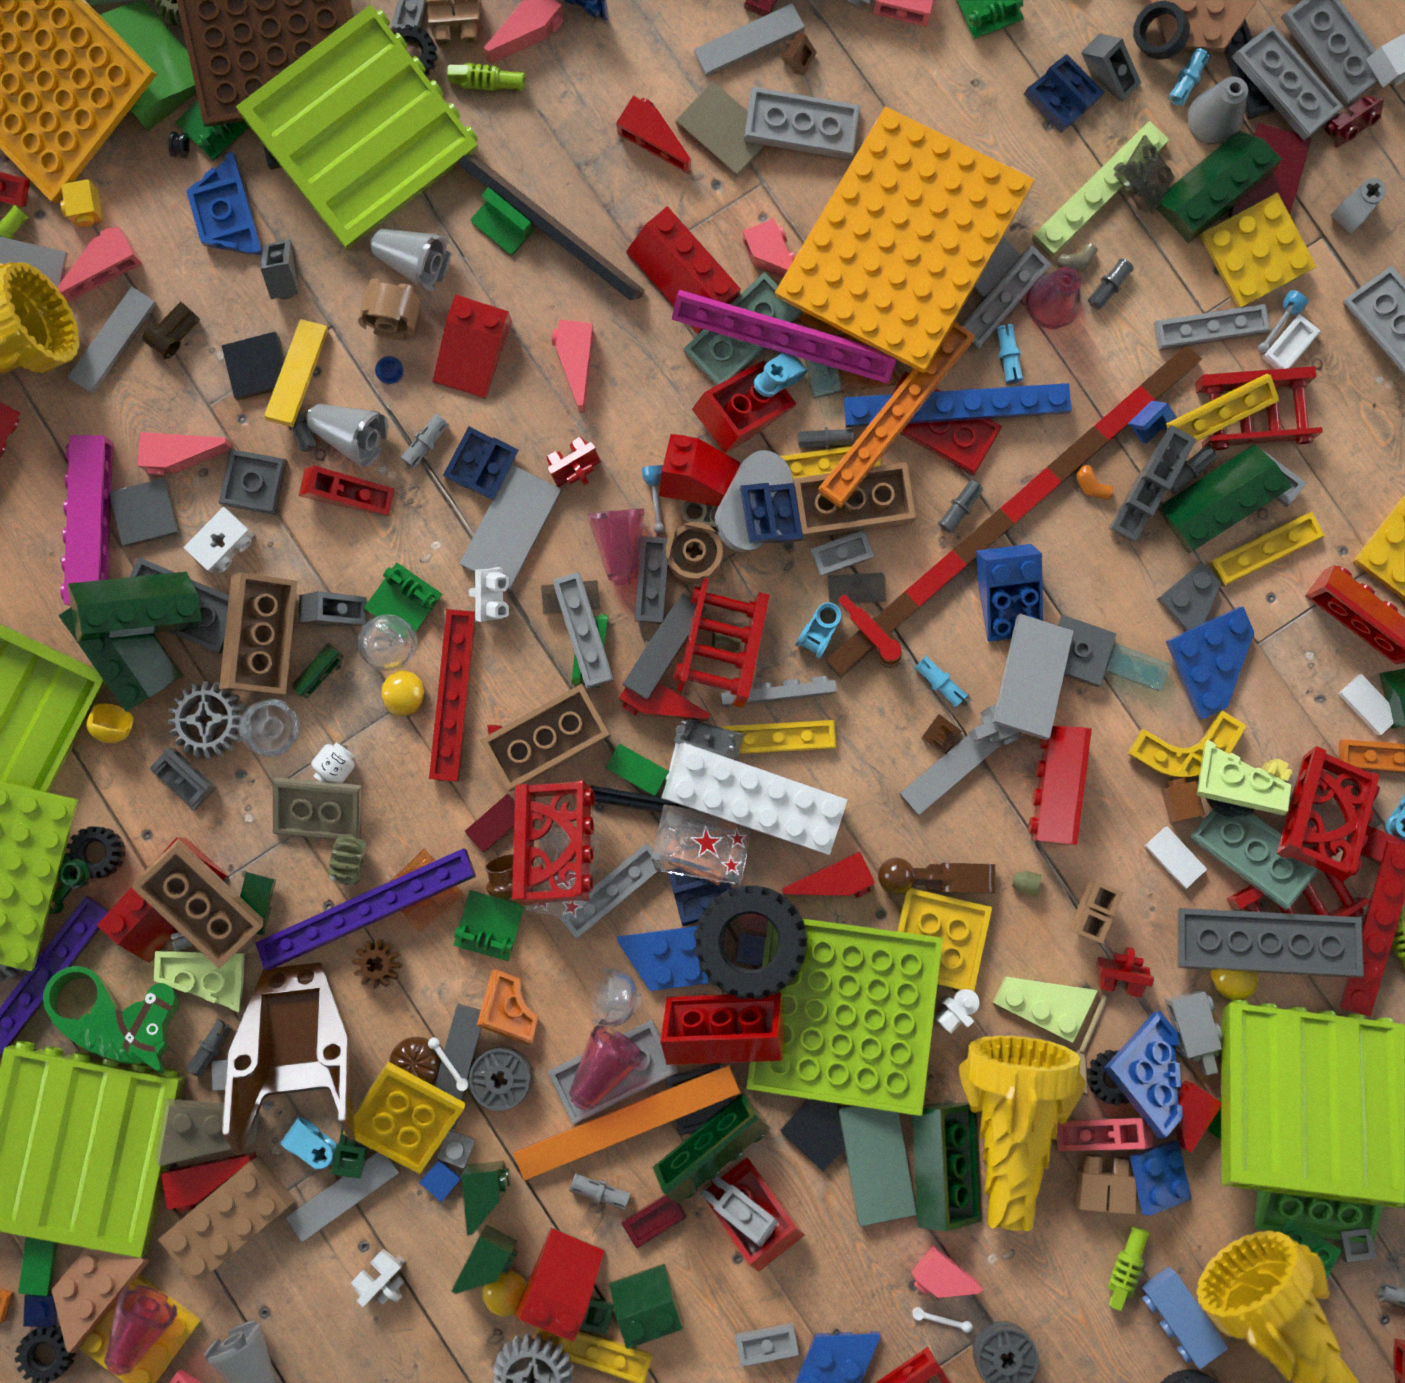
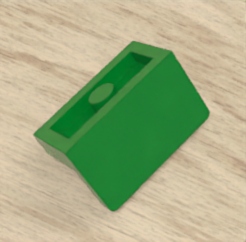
[471,187,533,256]

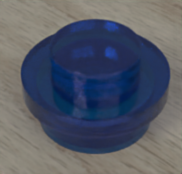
[375,356,404,384]

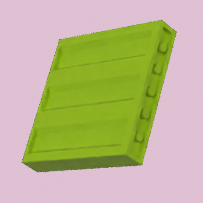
[236,4,478,250]
[0,623,106,792]
[1221,1000,1405,1209]
[0,1041,186,1258]

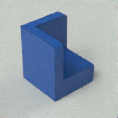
[1128,401,1177,444]

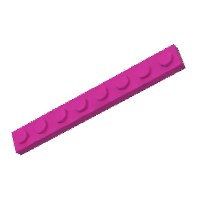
[671,290,896,383]

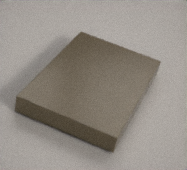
[676,81,767,177]
[273,777,361,840]

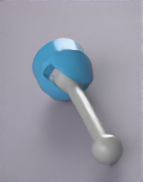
[1258,290,1309,353]
[642,465,665,534]

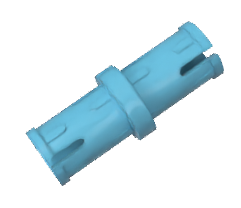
[1168,48,1210,106]
[996,324,1023,384]
[914,655,968,708]

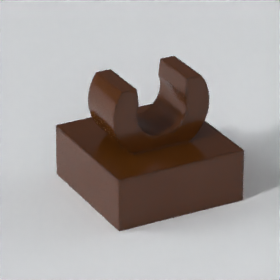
[779,33,817,75]
[921,714,962,754]

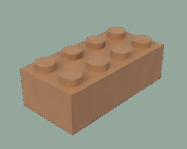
[793,462,916,540]
[219,572,297,696]
[480,684,611,792]
[132,839,263,968]
[158,1155,296,1286]

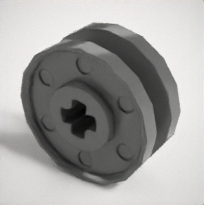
[469,1046,533,1111]
[973,1321,1039,1383]

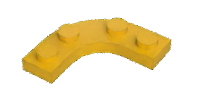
[1127,711,1247,777]

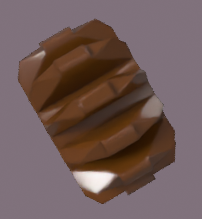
[352,939,403,989]

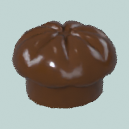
[485,854,513,900]
[389,1036,441,1084]

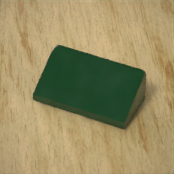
[292,643,344,698]

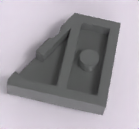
[1157,562,1221,632]

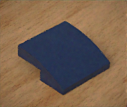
[1023,54,1105,133]
[443,426,519,500]
[740,482,803,543]
[666,864,732,926]

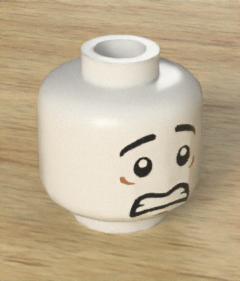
[311,742,355,783]

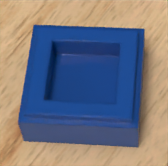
[420,1160,461,1202]

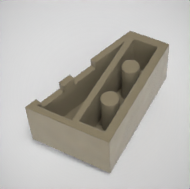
[156,1098,260,1166]

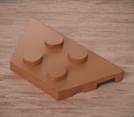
[1149,0,1257,53]
[52,1248,150,1353]

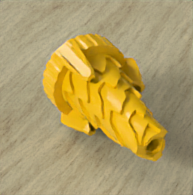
[0,262,79,375]
[959,1035,1086,1232]
[1197,1231,1359,1383]

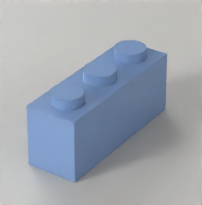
[1140,1266,1229,1369]

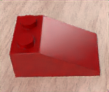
[432,294,512,399]
[692,360,797,453]
[659,434,742,507]
[705,1157,805,1272]
[515,1228,605,1342]

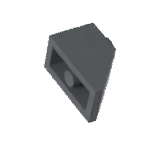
[1081,34,1141,101]
[261,239,299,300]
[299,591,367,626]

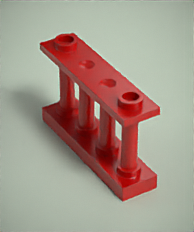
[1195,366,1323,451]
[673,577,770,708]
[1226,844,1370,917]

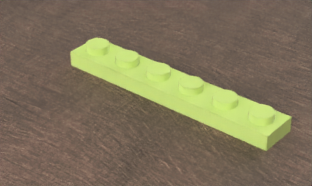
[1032,121,1169,257]

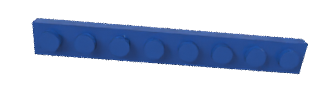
[843,383,1072,428]

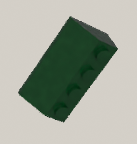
[1152,131,1282,244]
[1158,444,1292,554]
[67,572,202,642]
[58,607,183,712]
[652,1093,770,1204]
[912,1102,982,1232]

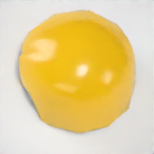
[381,670,425,717]
[87,703,134,743]
[1210,970,1259,1000]
[482,1270,527,1317]

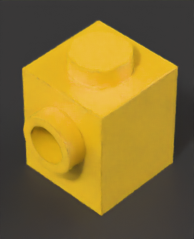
[60,179,103,227]

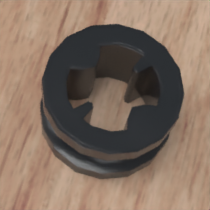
[168,131,190,158]

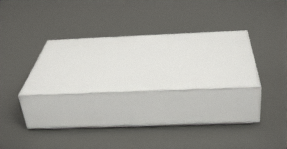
[1262,314,1321,369]
[1338,674,1393,736]
[1145,827,1207,889]

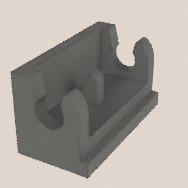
[674,719,744,761]
[150,747,217,810]

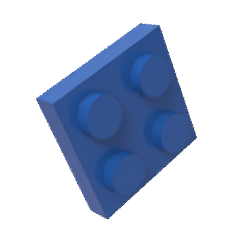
[1130,1141,1192,1216]

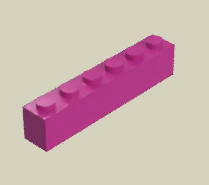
[60,435,113,607]

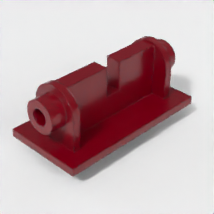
[1325,96,1384,148]

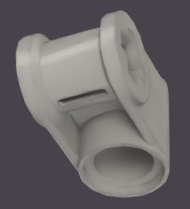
[1330,178,1386,234]

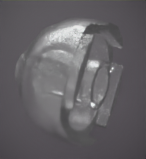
[358,614,417,671]
[238,699,299,757]
[591,967,641,1027]

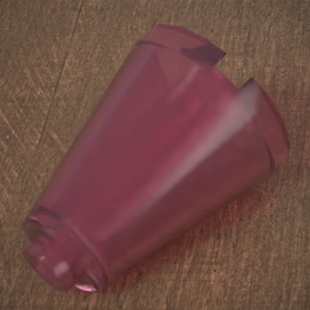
[1025,267,1082,329]
[588,508,645,586]
[569,1025,644,1110]
[104,1285,177,1375]

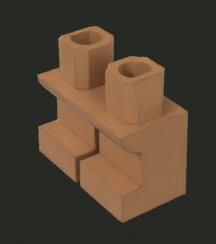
[426,0,482,47]
[1069,881,1124,944]
[1074,1154,1136,1215]

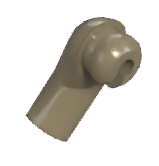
[1057,243,1098,273]

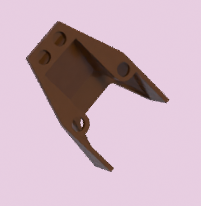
[222,962,355,1154]

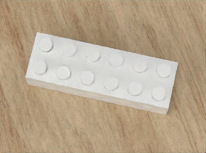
[661,743,848,855]

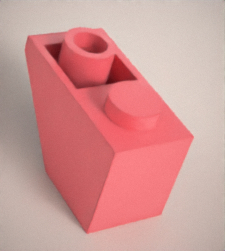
[742,219,795,277]

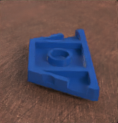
[186,151,263,255]
[617,926,709,991]
[794,1331,881,1383]

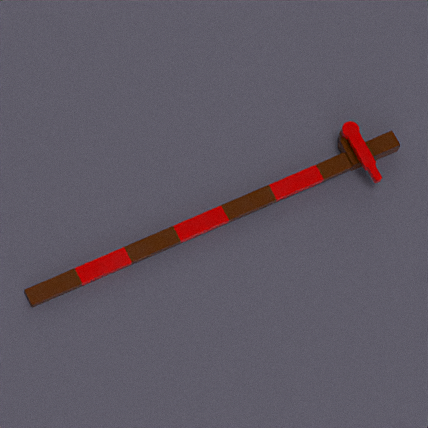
[826,345,1202,679]

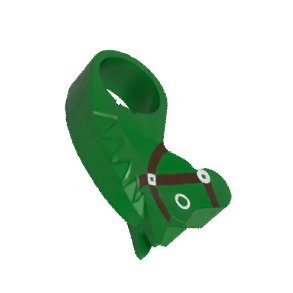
[43,966,180,1073]

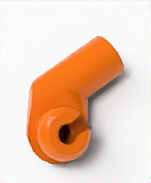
[1076,465,1113,500]

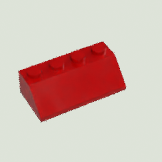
[626,206,741,334]
[1305,565,1405,665]
[1028,726,1092,846]
[97,837,228,963]
[660,992,784,1065]

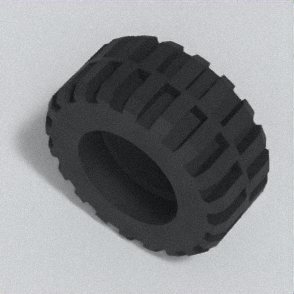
[694,886,808,1000]

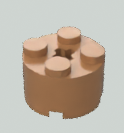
[358,279,421,340]
[666,522,723,584]

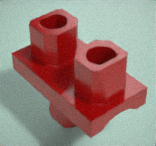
[547,437,601,487]
[1096,947,1154,998]

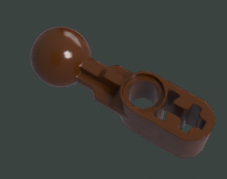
[878,857,996,895]

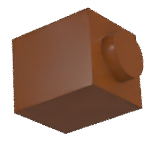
[1161,777,1205,822]

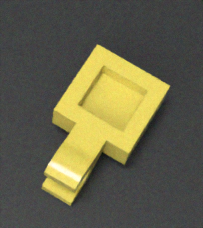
[1261,759,1293,782]

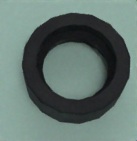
[1133,0,1190,60]

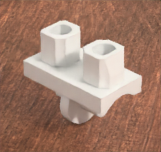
[469,567,509,622]
[934,989,980,1034]
[350,1249,405,1307]

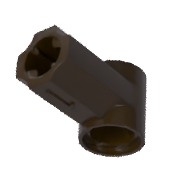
[142,301,200,360]

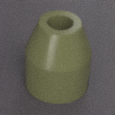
[712,632,740,652]
[1012,871,1042,897]

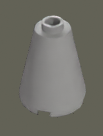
[1188,77,1248,145]
[370,229,451,291]
[306,404,388,466]
[204,1321,276,1383]

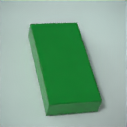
[605,743,669,796]
[18,1236,57,1296]

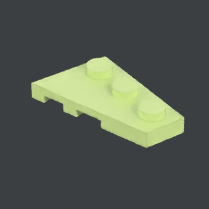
[1196,740,1291,816]
[154,951,245,1012]
[993,976,1098,1043]

